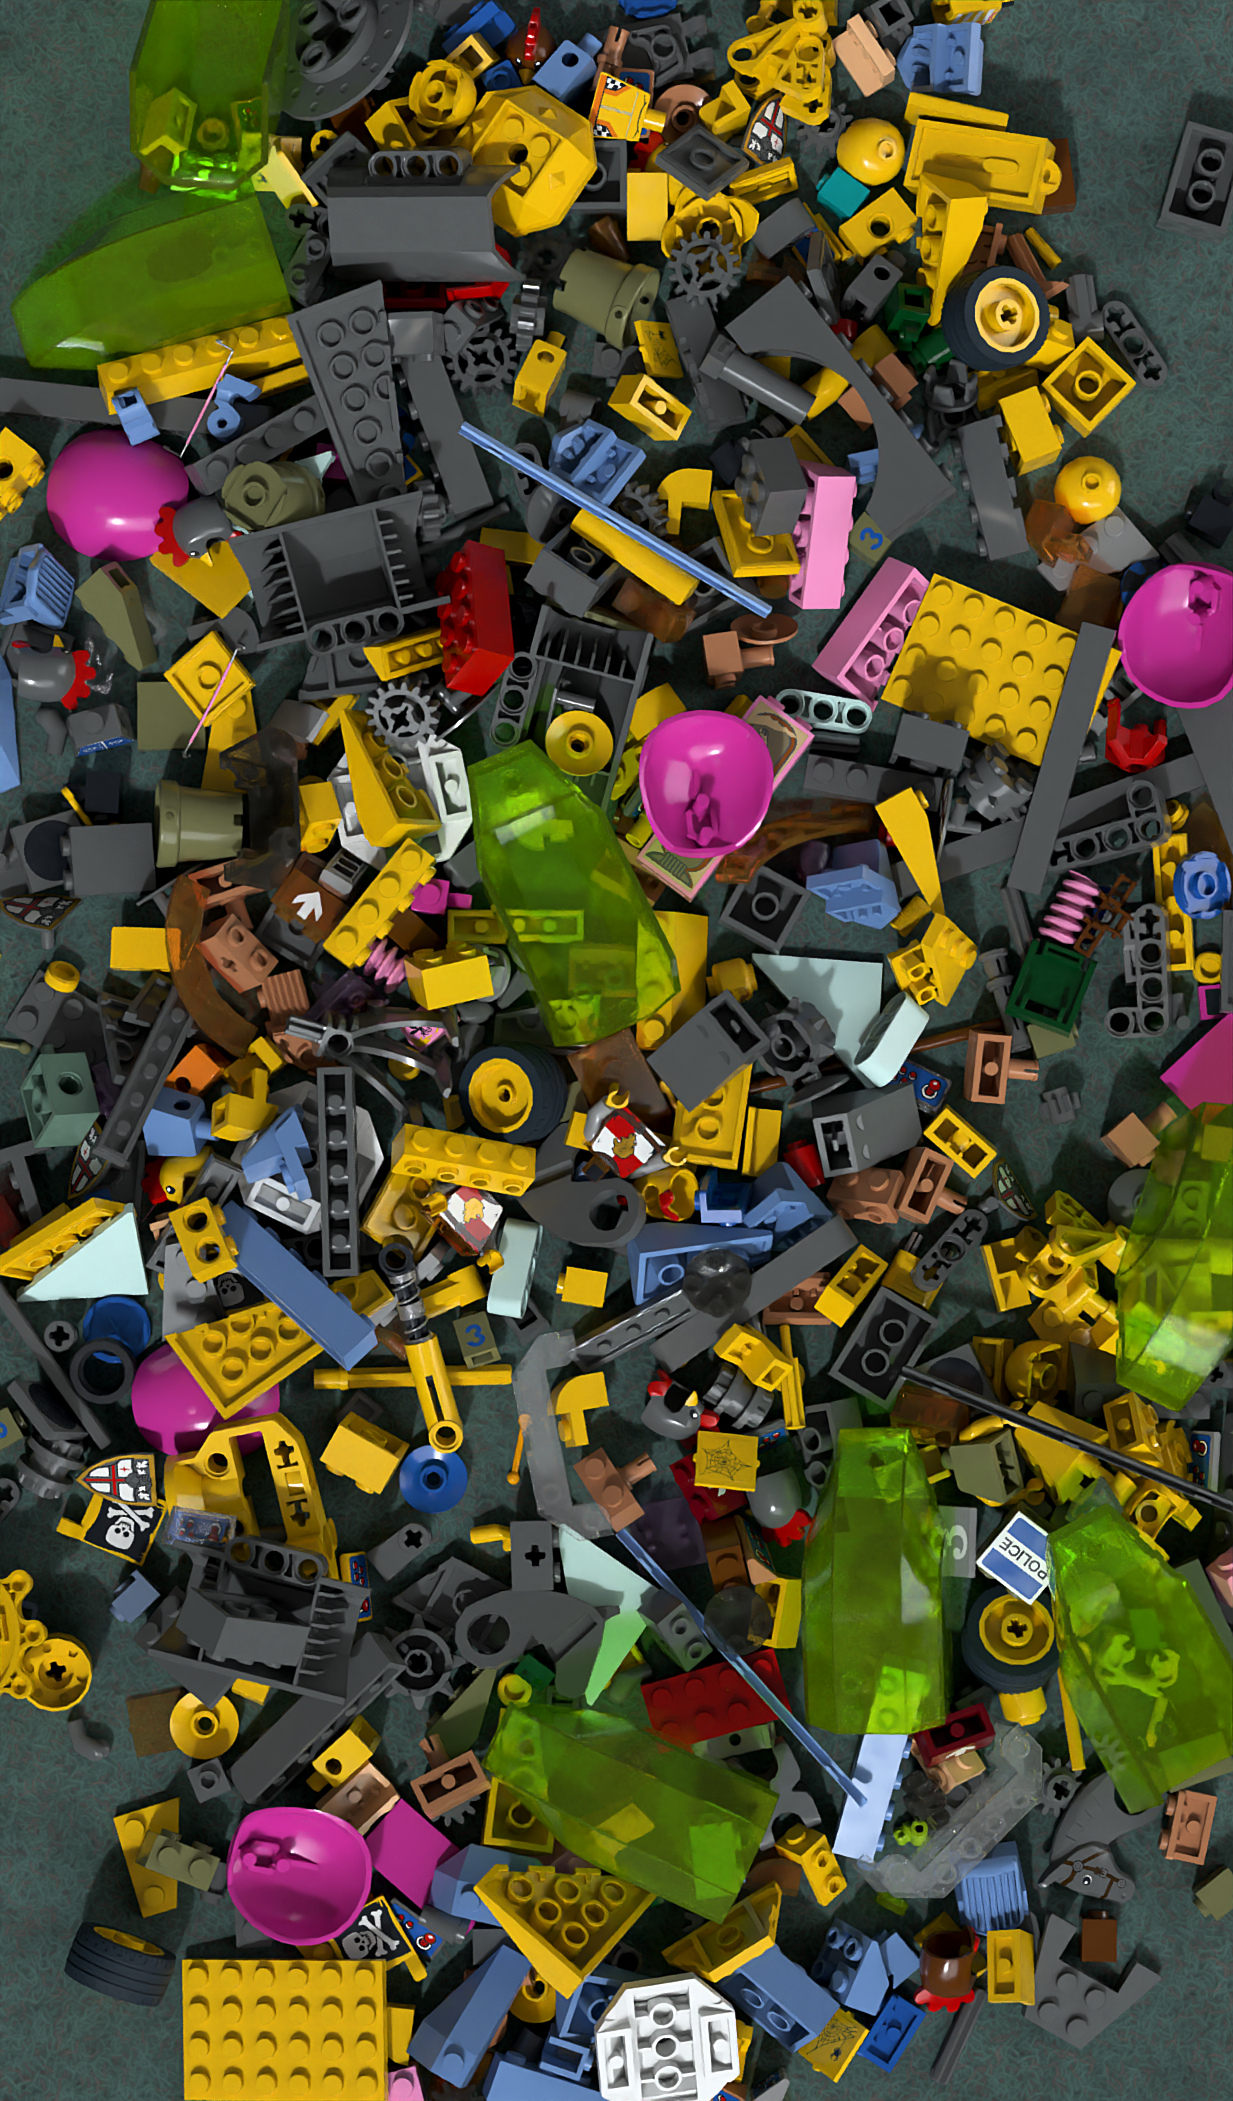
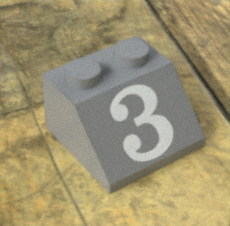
[922,1504,977,1578]

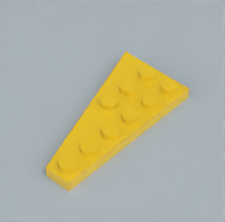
[164,1269,394,1420]

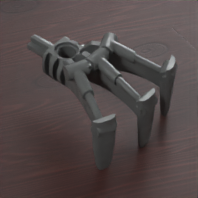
[284,999,460,1127]

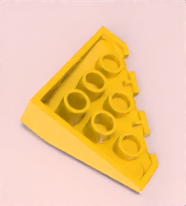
[473,1864,660,2000]

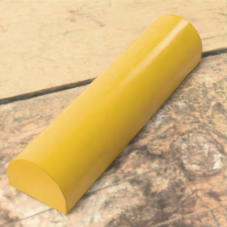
[570,508,700,605]
[1152,833,1195,971]

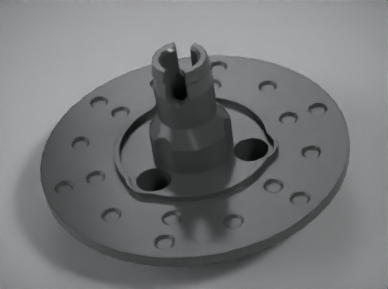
[269,0,414,121]

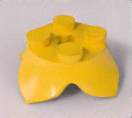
[661,187,759,276]

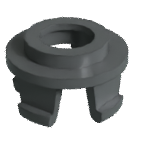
[923,359,979,413]

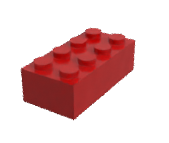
[435,540,515,697]
[640,1646,793,1754]

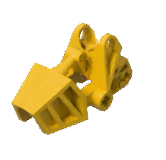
[727,0,838,126]
[1014,1190,1191,1374]
[1013,1401,1202,1572]

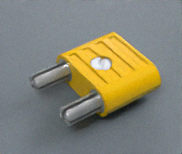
[880,1232,953,1311]

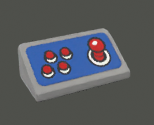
[1186,1430,1221,1500]
[749,2067,790,2101]

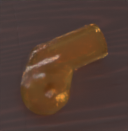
[371,1326,407,1361]

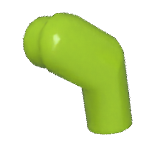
[893,1820,928,1846]

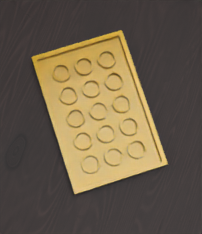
[881,573,1123,767]
[182,1958,389,2101]

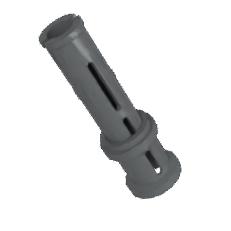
[978,948,1032,1053]

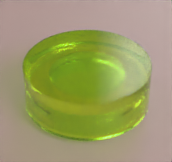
[873,1888,909,1916]

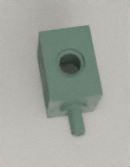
[20,1044,100,1148]

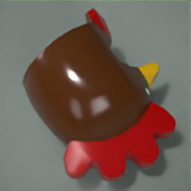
[505,7,557,87]
[913,1926,987,2012]

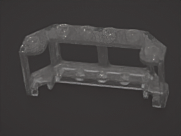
[511,1329,613,1541]
[852,1719,1042,1898]

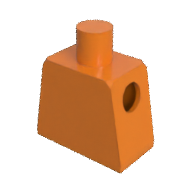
[163,1042,232,1098]

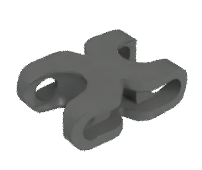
[723,1735,822,1851]

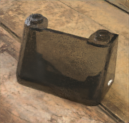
[219,726,301,890]

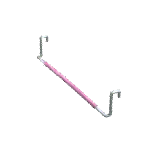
[163,339,234,458]
[182,644,245,758]

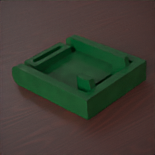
[1005,938,1098,1038]

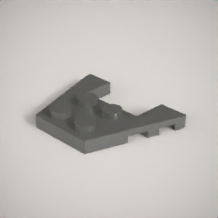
[1021,1909,1162,2050]

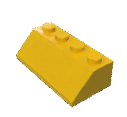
[636,911,708,1050]

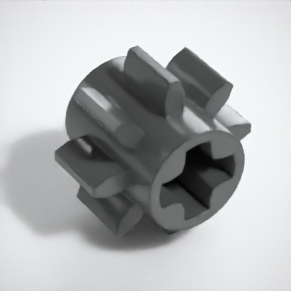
[1038,1086,1082,1126]

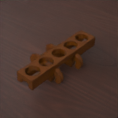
[1073,873,1137,958]

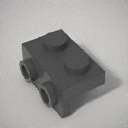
[300,131,373,206]
[277,229,335,309]

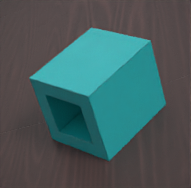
[816,167,870,223]

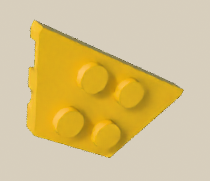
[661,1880,782,1983]

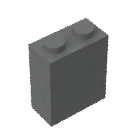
[60,823,156,898]

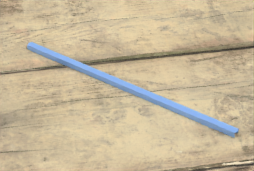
[458,421,772,618]
[616,1528,868,1808]

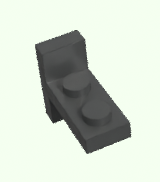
[0,1140,54,1225]

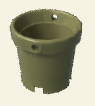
[553,246,660,350]
[222,461,325,533]
[154,779,243,868]

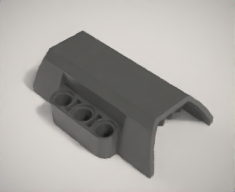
[327,146,526,282]
[228,490,451,656]
[489,603,654,826]
[147,1534,373,1705]

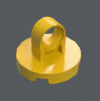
[1156,1419,1193,1482]

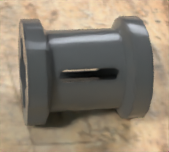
[44,1321,79,1351]

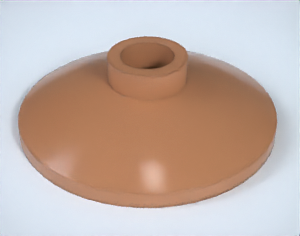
[653,84,713,142]
[730,613,798,647]

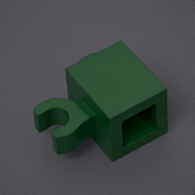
[883,282,931,352]

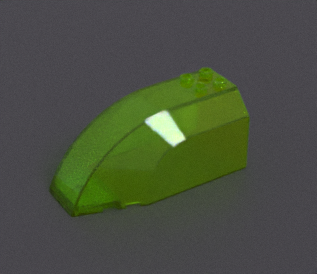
[129,0,290,192]
[9,171,294,371]
[467,739,681,1047]
[1115,1102,1233,1413]
[801,1427,954,1735]
[1045,1502,1233,1814]
[481,1700,780,1925]

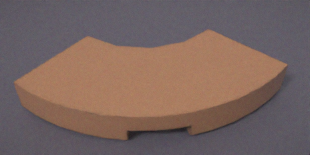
[271,1025,347,1077]

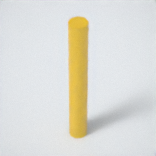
[1057,1666,1086,1771]

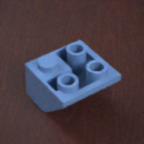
[809,1917,889,2016]

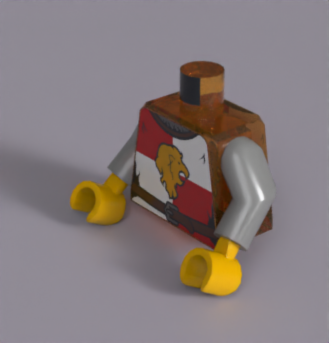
[581,1082,689,1184]
[419,1181,504,1274]

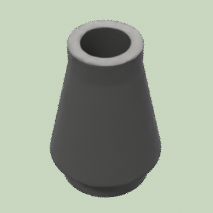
[418,1904,471,1945]

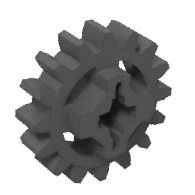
[667,231,741,307]
[509,278,548,352]
[445,325,518,399]
[608,481,669,539]
[365,676,441,749]

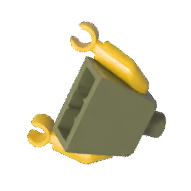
[941,1401,1045,1507]

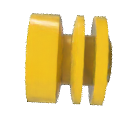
[22,1632,93,1712]

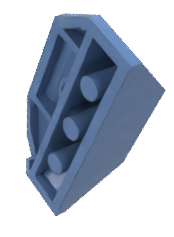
[428,1843,543,1927]

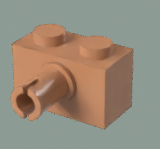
[838,352,918,432]
[701,630,774,690]
[188,854,266,930]
[962,1029,1039,1104]
[1099,1101,1177,1169]
[894,1147,968,1224]
[573,1447,657,1533]
[410,1733,492,1819]

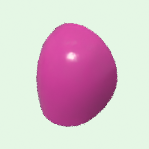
[46,429,189,562]
[1118,561,1233,709]
[639,710,774,858]
[131,1343,280,1462]
[226,1807,372,1945]

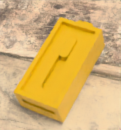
[904,119,1062,214]

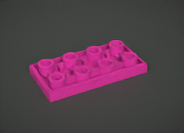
[1159,1013,1233,1126]
[365,1797,478,1936]

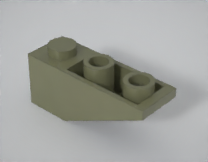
[74,561,158,671]
[424,1667,498,1760]

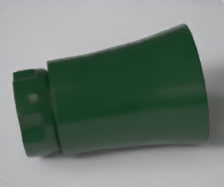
[903,322,957,379]

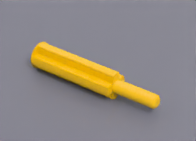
[779,1324,806,1430]

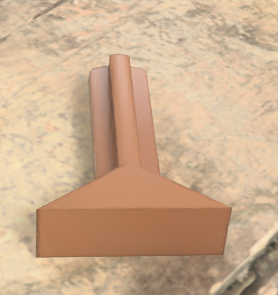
[1005,233,1070,300]

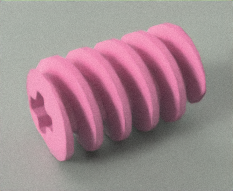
[1037,870,1102,946]
[355,937,409,994]

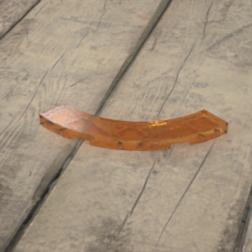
[715,804,875,884]
[165,875,258,1059]

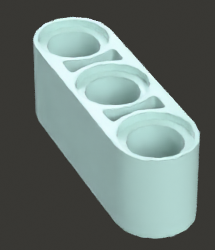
[776,689,872,735]
[853,991,929,1087]
[487,1218,543,1319]

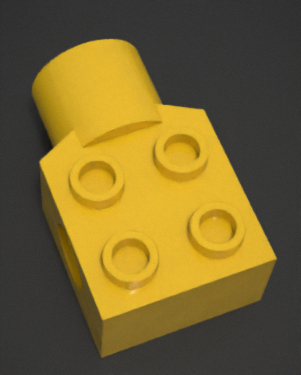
[0,427,46,521]

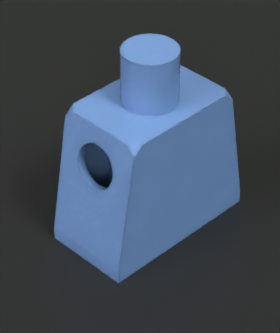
[532,33,603,109]
[143,1086,220,1157]

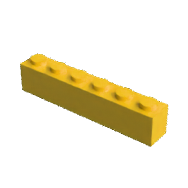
[97,313,303,415]

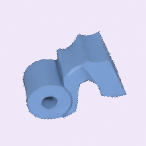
[207,373,262,442]
[111,387,160,446]

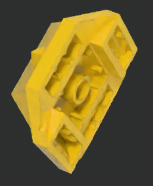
[450,85,597,238]

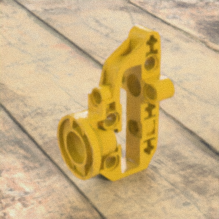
[164,1412,341,1580]

